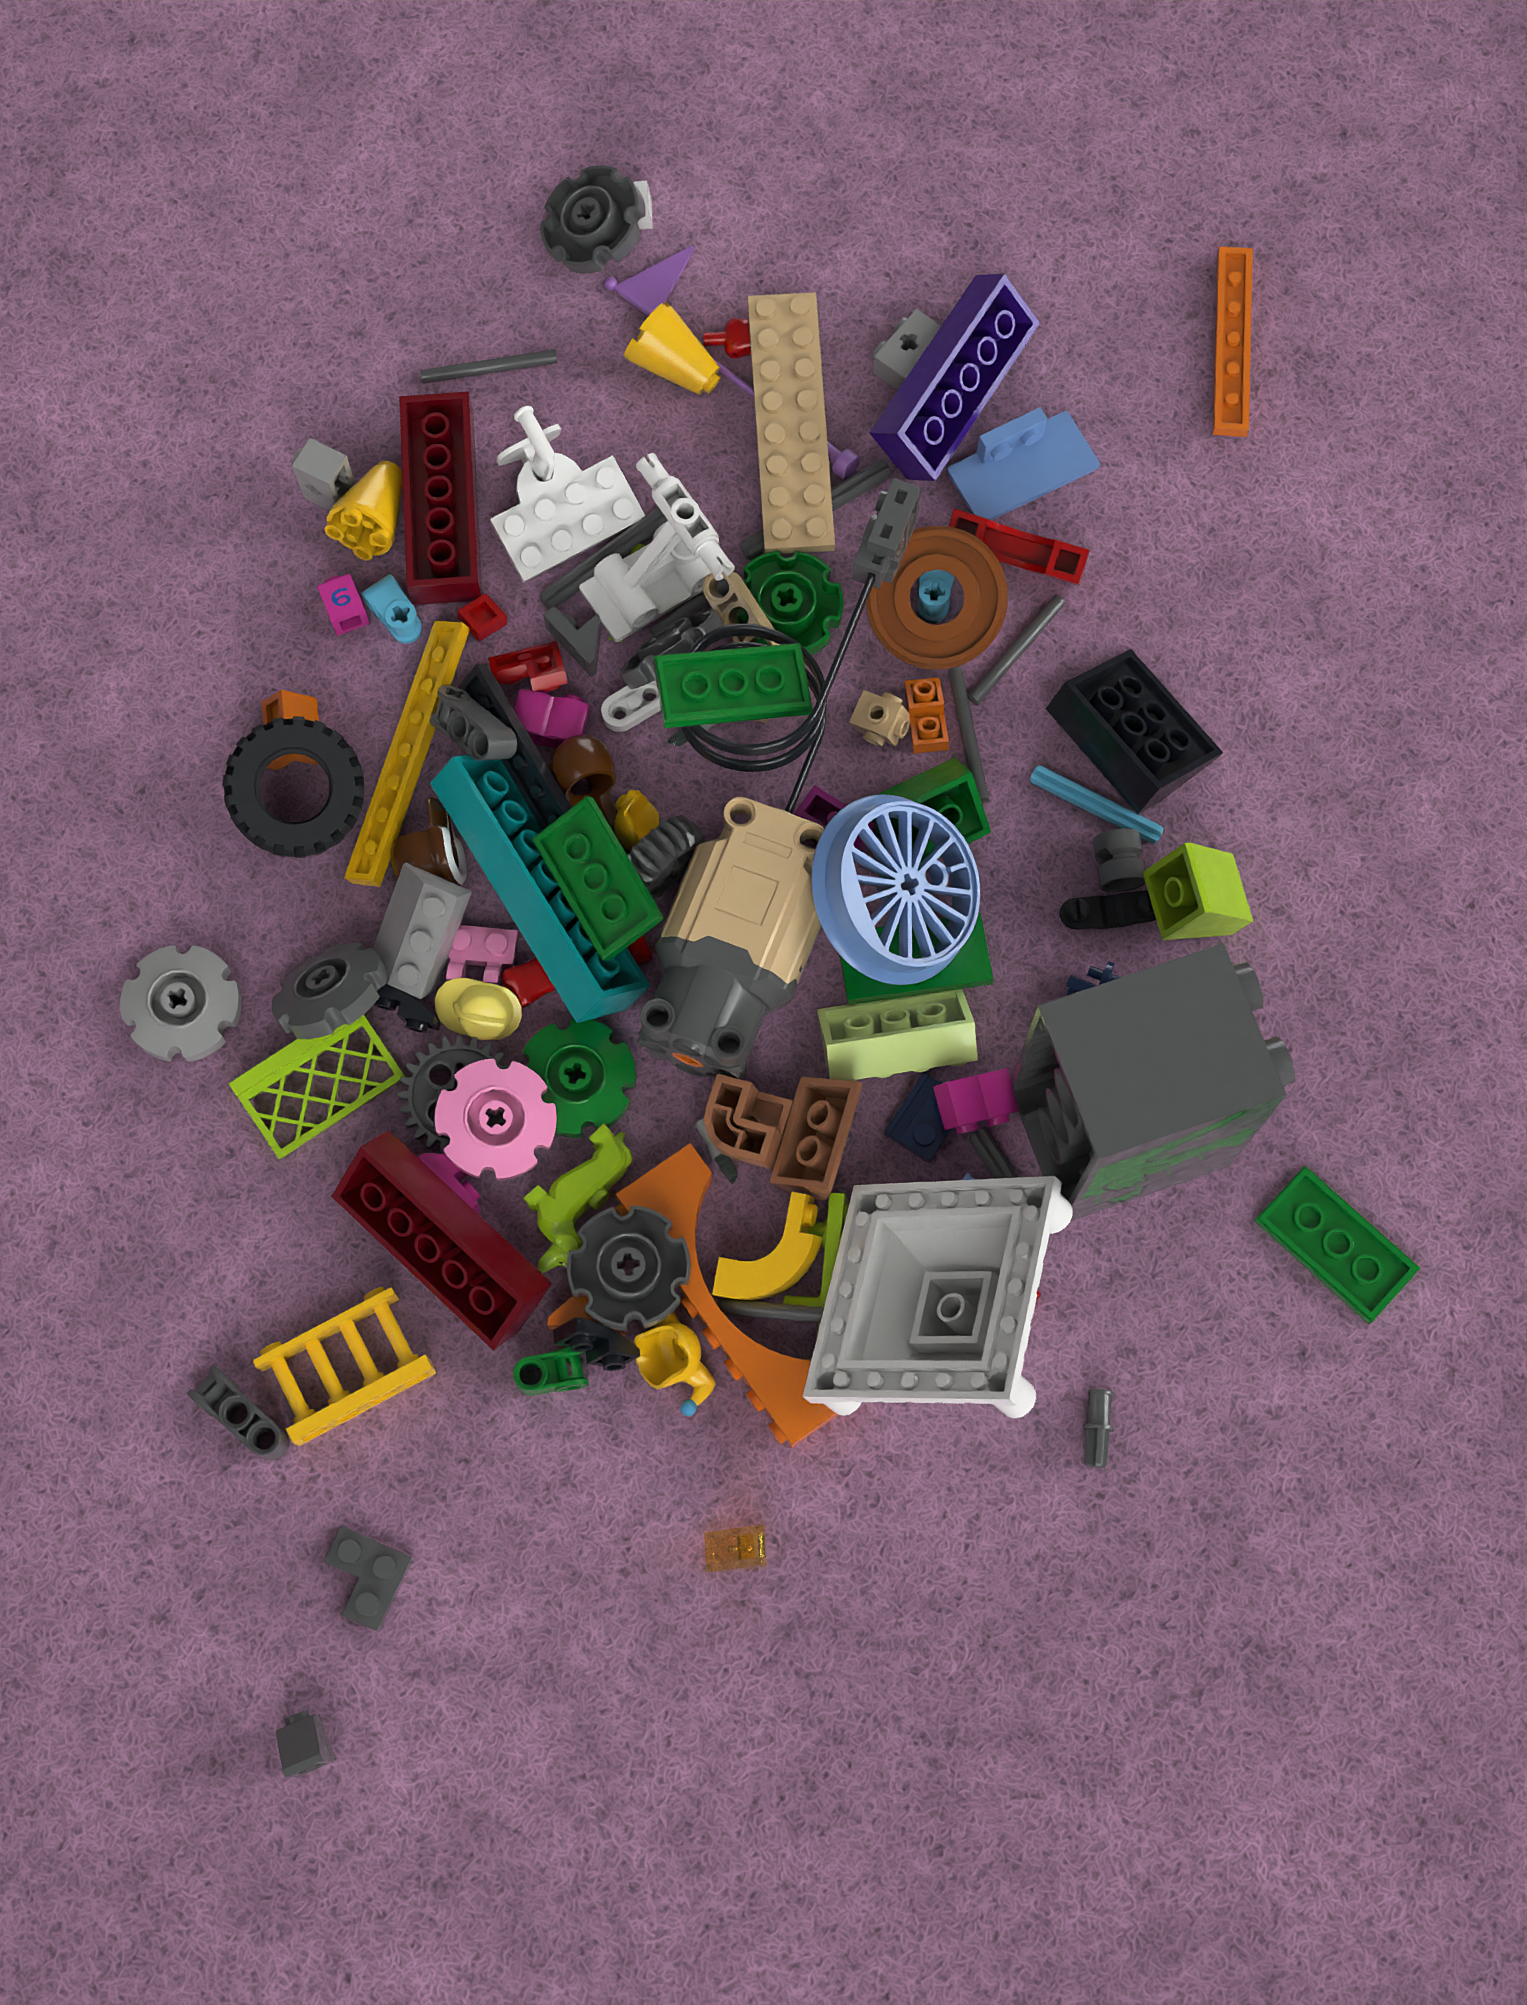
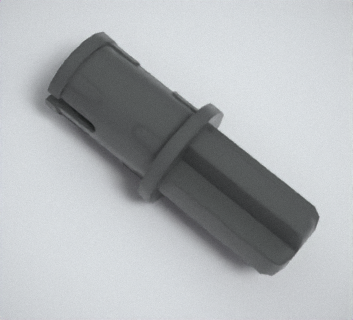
[1082,1389,1114,1469]

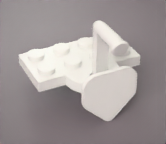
[489,406,645,583]

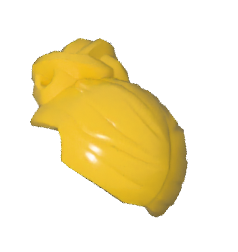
[614,789,659,851]

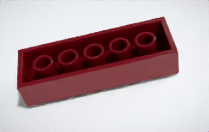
[399,391,482,605]
[331,1130,552,1351]

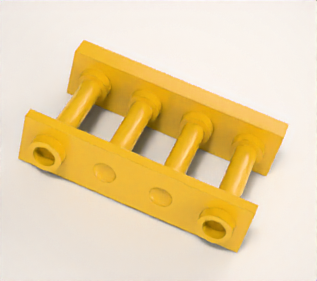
[252,1287,437,1446]

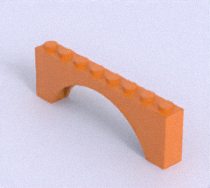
[615,1143,838,1449]

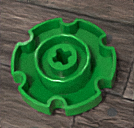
[737,551,843,655]
[523,1018,636,1138]

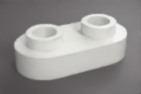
[601,681,661,732]

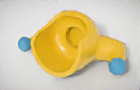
[633,1312,716,1417]

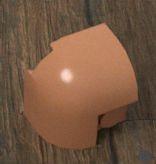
[703,1074,794,1170]

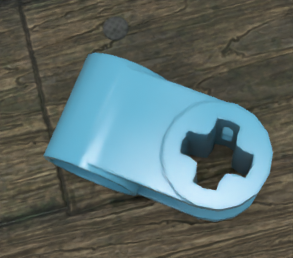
[917,570,954,623]
[360,574,422,644]

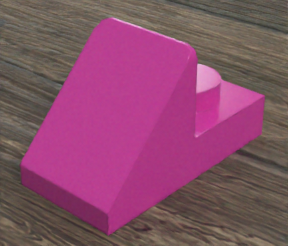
[418,1153,481,1213]

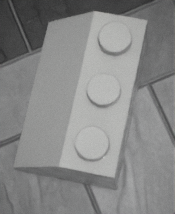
[373,863,472,999]

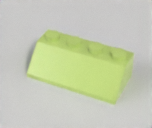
[817,989,978,1081]

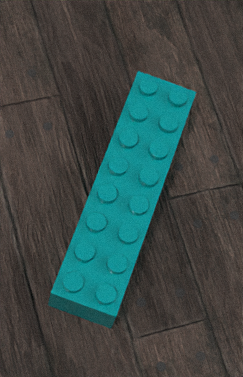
[430,755,651,1023]

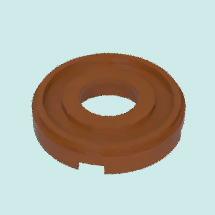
[866,525,1008,670]

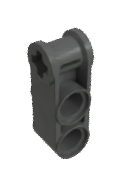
[430,685,517,761]
[186,1364,289,1460]

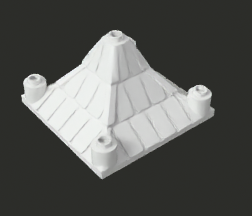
[803,1176,1073,1418]

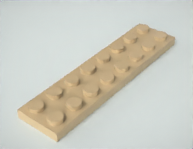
[748,292,835,554]

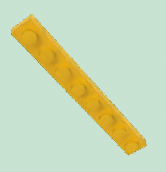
[344,621,470,887]

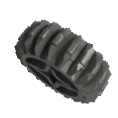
[627,815,705,900]

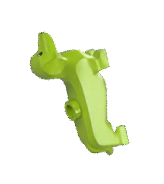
[523,1124,632,1274]

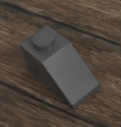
[276,1710,336,1778]

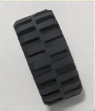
[222,716,365,858]

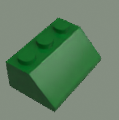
[872,757,991,862]

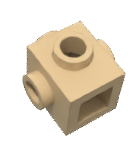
[849,690,910,747]

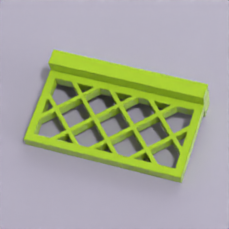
[229,1015,405,1160]

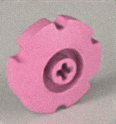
[435,1058,557,1181]

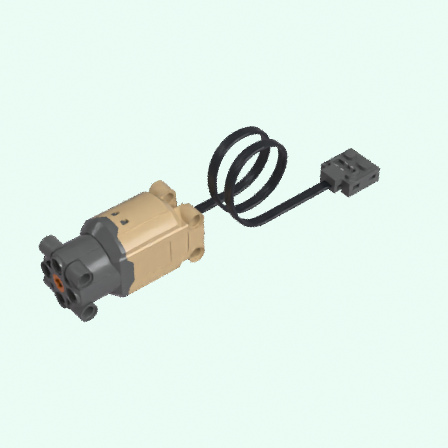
[637,478,921,1080]

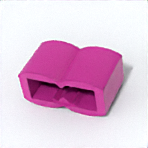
[514,687,590,749]
[933,1068,1019,1135]

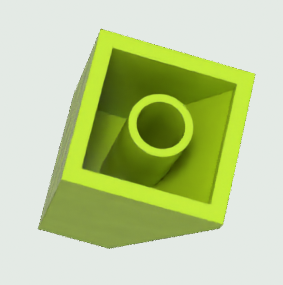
[1143,843,1253,940]

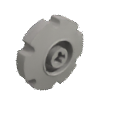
[120,945,242,1062]

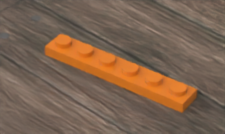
[1212,246,1253,437]

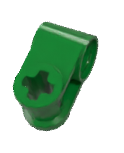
[513,1347,589,1396]

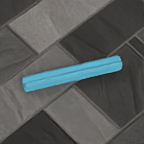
[1030,765,1164,844]

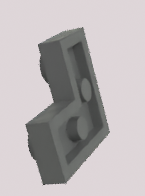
[324,1525,413,1632]

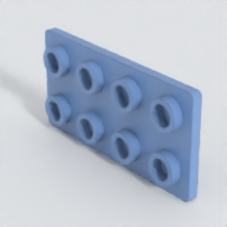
[947,407,1100,520]

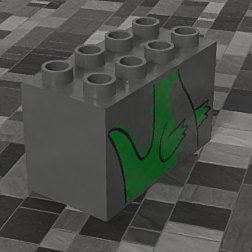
[1011,943,1295,1221]

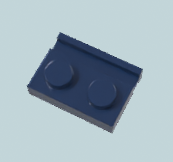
[884,1072,953,1164]

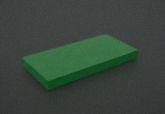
[653,643,813,728]
[532,796,665,961]
[839,913,994,1005]
[1254,1166,1420,1324]

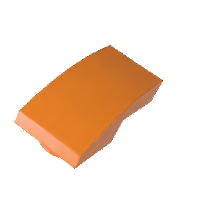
[904,677,949,754]

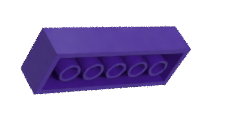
[869,274,1040,481]

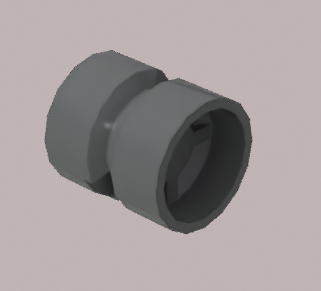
[1093,828,1146,892]

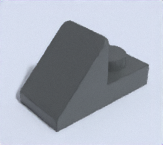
[543,606,601,677]

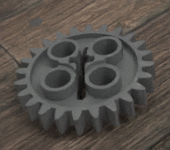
[398,1035,511,1154]

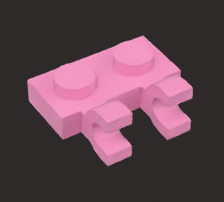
[446,925,519,986]

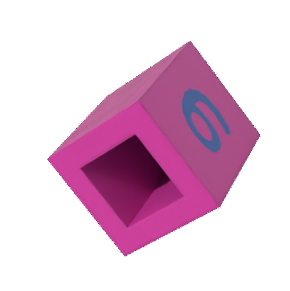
[317,573,370,636]

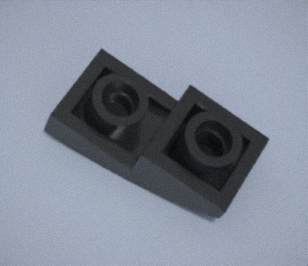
[374,984,441,1033]
[553,1317,640,1371]

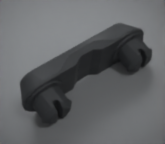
[1059,890,1156,930]

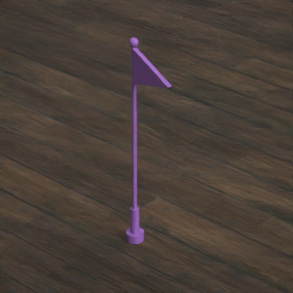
[604,246,861,480]

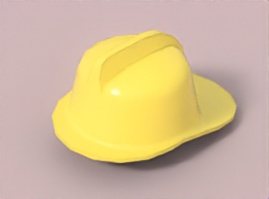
[434,978,522,1040]

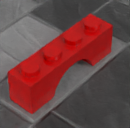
[948,508,1090,586]

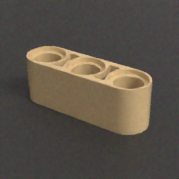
[703,572,779,646]

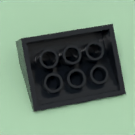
[1045,649,1223,814]

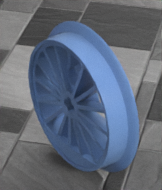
[812,794,980,985]

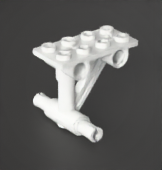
[579,453,735,642]

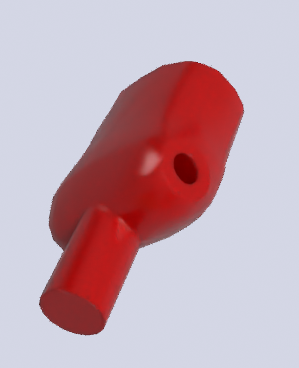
[704,318,751,359]
[501,957,556,1008]

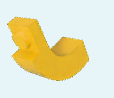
[712,1192,822,1301]

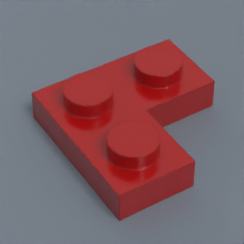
[488,641,568,692]

